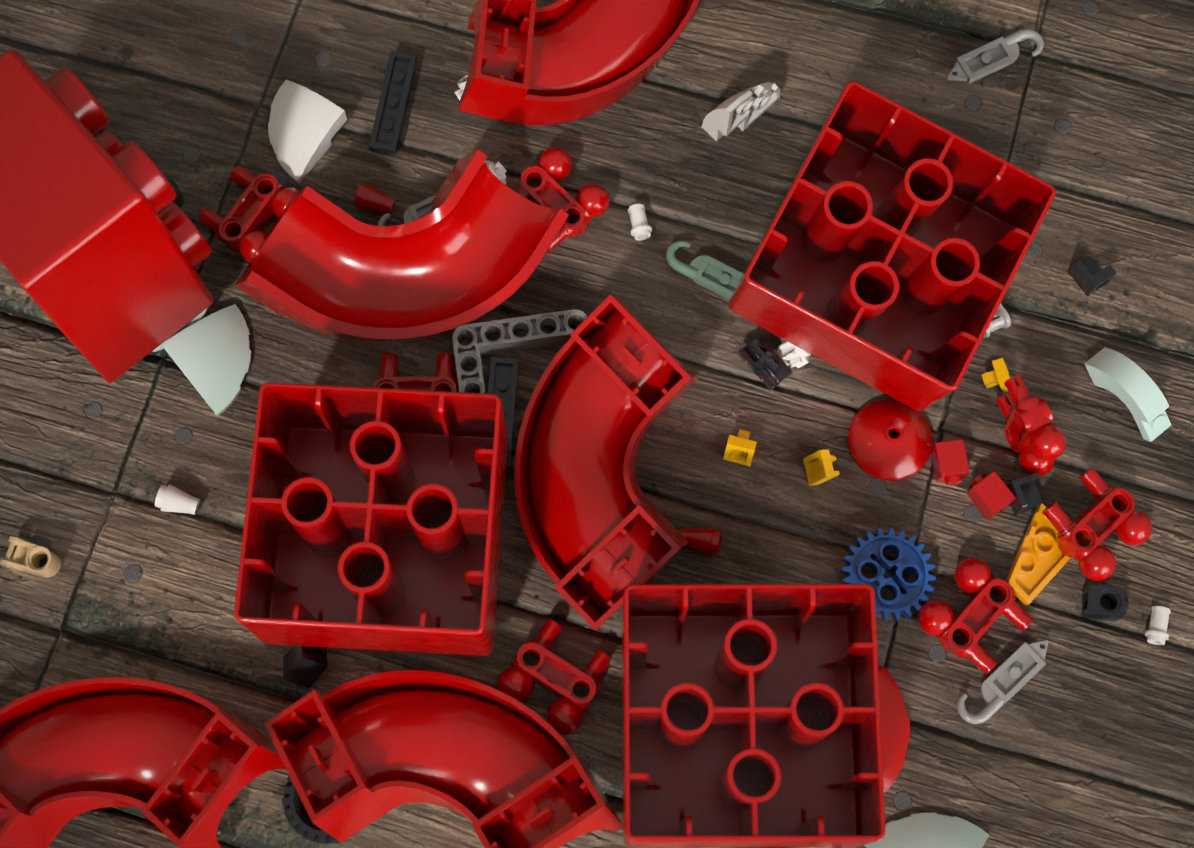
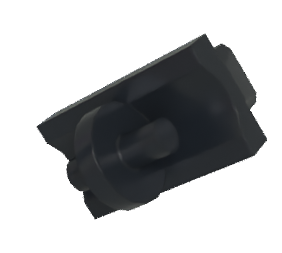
[738,334,793,391]

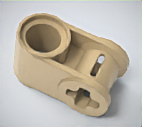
[0,536,61,578]

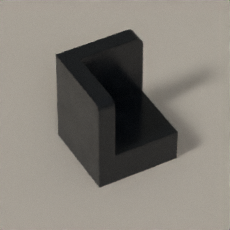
[1067,256,1117,297]
[1007,473,1043,516]
[283,646,328,688]

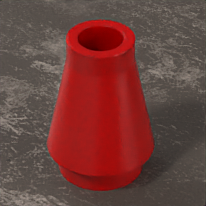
[353,183,396,214]
[680,528,722,556]

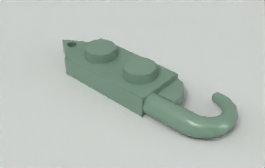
[666,241,743,300]

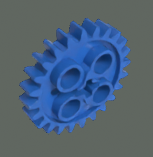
[840,528,936,622]

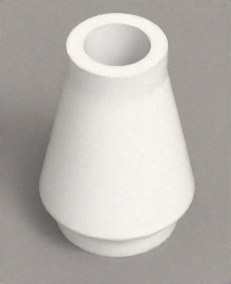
[155,484,200,515]

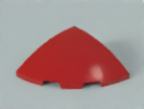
[832,667,910,793]

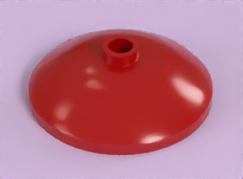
[848,399,933,482]

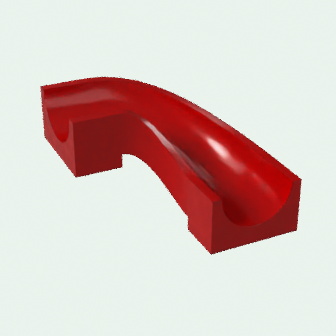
[458,0,700,126]
[235,149,569,342]
[514,294,698,631]
[264,670,623,848]
[0,677,286,848]

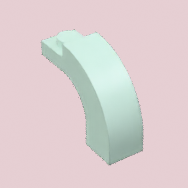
[1085,347,1171,442]

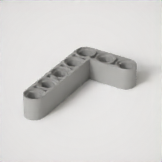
[452,309,587,394]

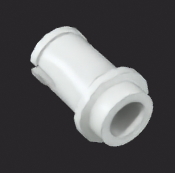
[627,204,652,241]
[1145,606,1171,645]

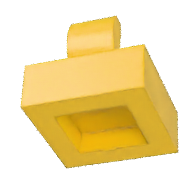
[982,358,1011,393]
[723,429,757,467]
[803,450,840,486]

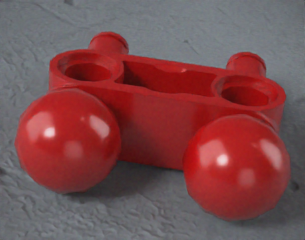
[516,147,610,254]
[198,166,299,262]
[373,353,458,392]
[995,375,1066,476]
[1042,467,1152,581]
[918,557,1034,674]
[497,619,611,735]

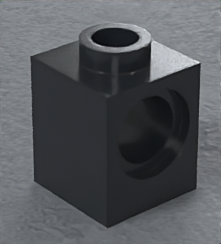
[1081,584,1129,622]

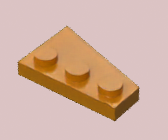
[1006,503,1080,605]

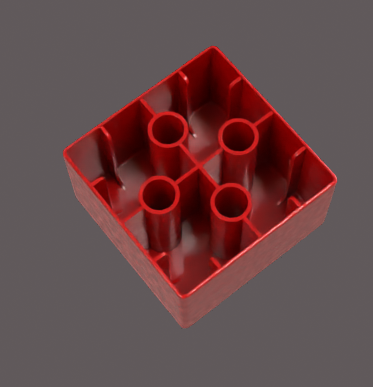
[0,50,213,384]
[728,81,1056,411]
[234,382,508,656]
[622,584,886,848]

